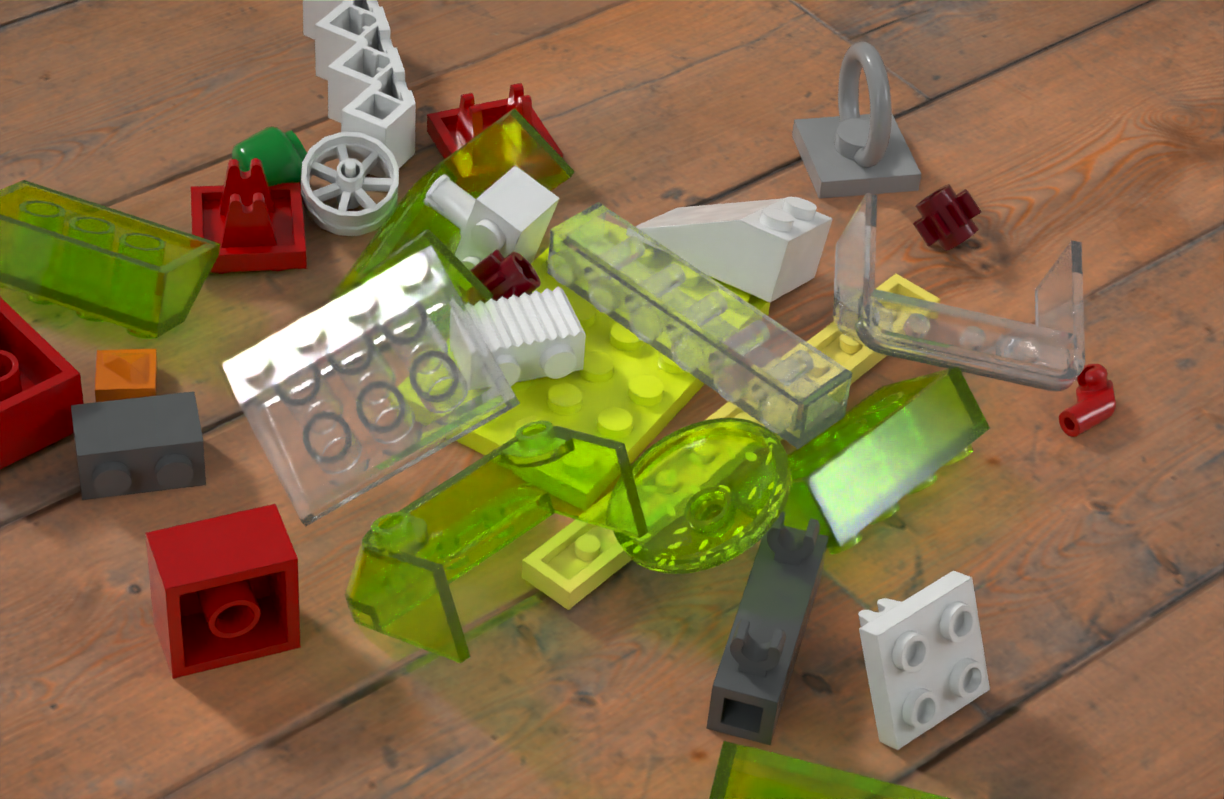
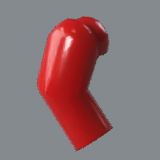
[1059,364,1116,437]

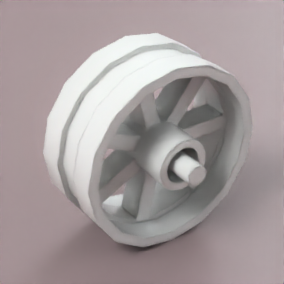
[301,132,399,236]

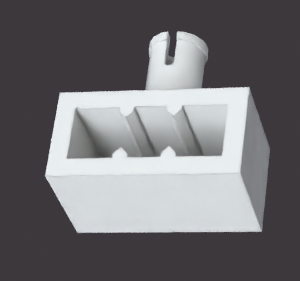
[423,166,560,288]

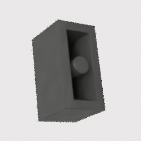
[71,391,206,500]

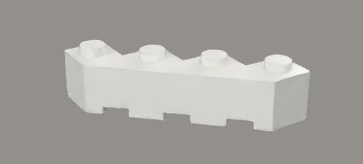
[303,0,416,178]

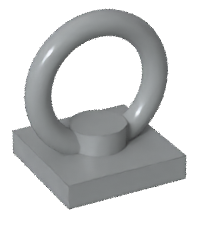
[792,41,922,199]

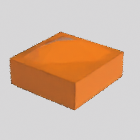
[95,349,158,402]

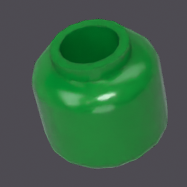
[232,126,307,188]

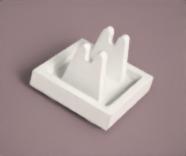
[858,570,990,750]

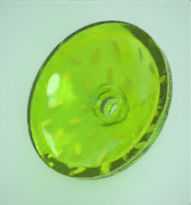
[611,418,792,574]

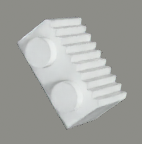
[450,286,586,391]

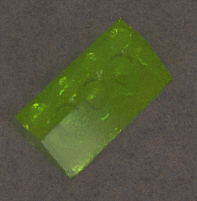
[0,180,220,339]
[731,366,990,554]

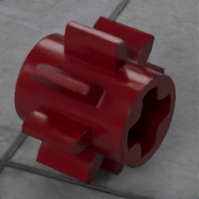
[913,184,982,251]
[469,249,541,304]

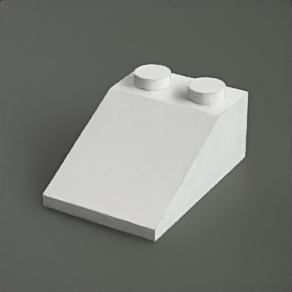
[626,197,833,302]

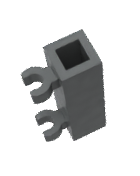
[706,510,829,745]

